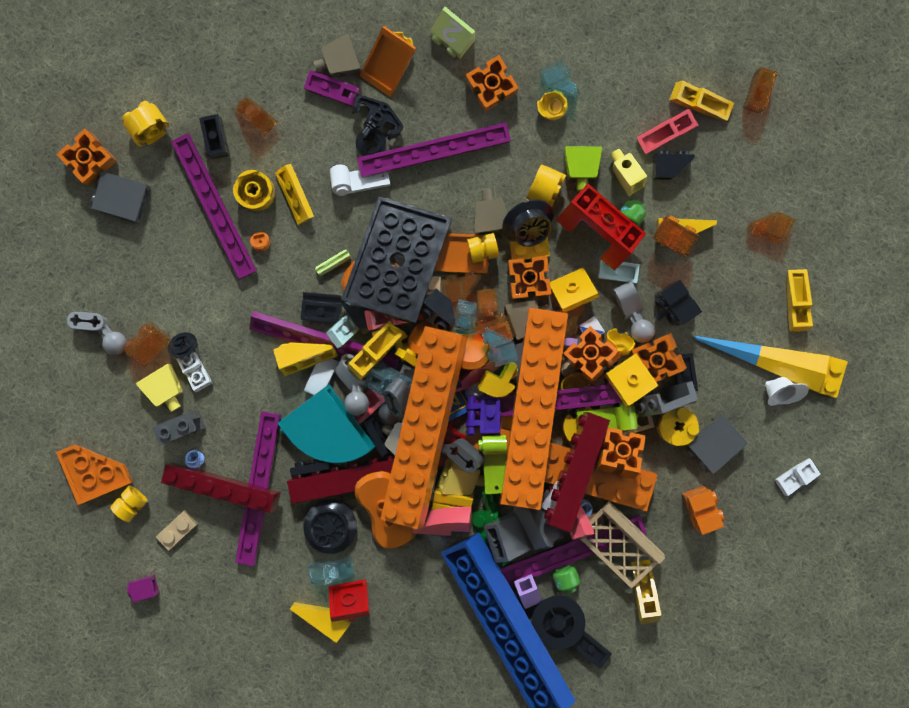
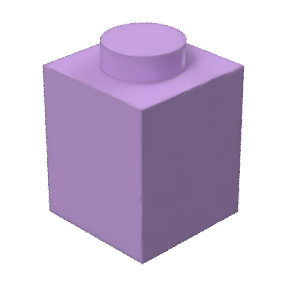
[514,574,542,609]

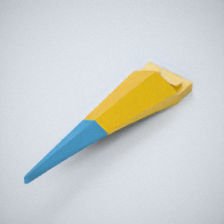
[694,336,848,398]

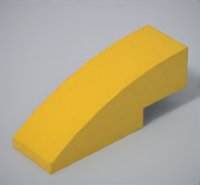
[669,81,734,121]
[787,269,813,332]
[347,321,403,380]

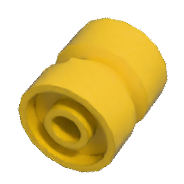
[467,233,499,264]
[110,486,148,522]

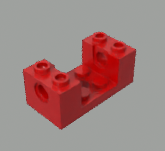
[556,183,646,271]

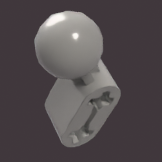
[613,281,655,344]
[67,312,127,356]
[335,354,370,416]

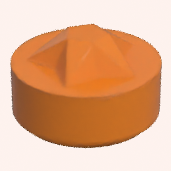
[250,232,270,252]

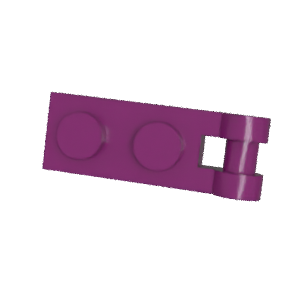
[304,70,361,107]

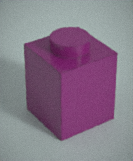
[127,574,160,602]

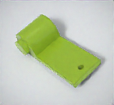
[576,402,638,430]
[478,435,507,494]

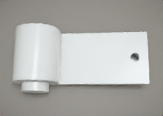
[330,165,390,196]

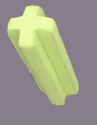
[315,250,351,276]

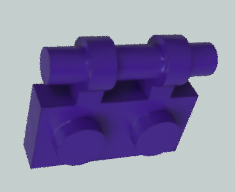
[465,395,501,436]

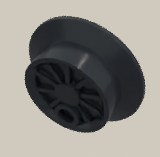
[502,199,554,247]
[303,500,357,554]
[531,595,585,650]

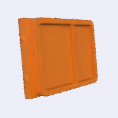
[359,26,416,97]
[434,233,489,274]

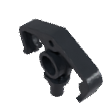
[352,95,403,141]

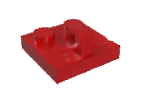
[328,579,370,622]

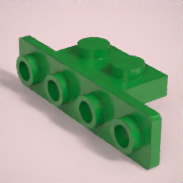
[472,490,512,566]

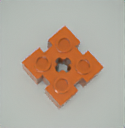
[466,55,519,112]
[56,129,117,186]
[507,256,551,299]
[563,326,620,385]
[632,333,687,382]
[596,427,645,479]
[682,486,725,535]

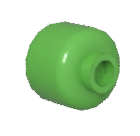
[620,200,646,227]
[552,564,580,594]

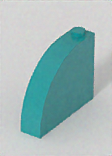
[278,384,375,463]

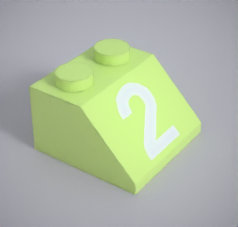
[430,7,475,59]

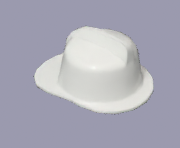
[765,377,809,406]

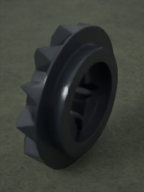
[356,129,386,156]
[168,332,198,360]

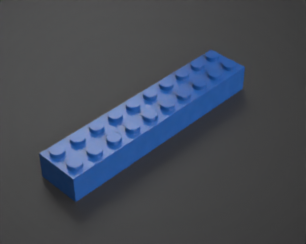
[441,533,576,708]

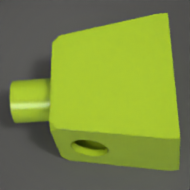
[564,146,602,191]

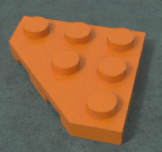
[56,444,133,505]

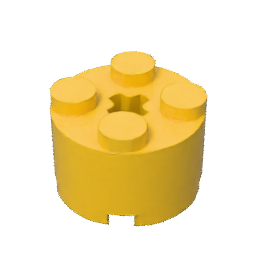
[122,101,169,147]
[526,164,566,208]
[233,170,275,211]
[656,407,699,446]

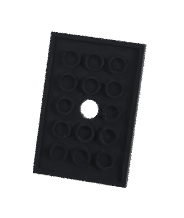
[341,196,452,325]

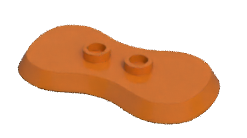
[407,321,492,370]
[355,471,416,549]

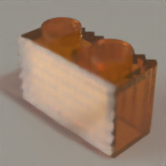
[743,67,778,114]
[651,215,699,257]
[125,321,170,368]

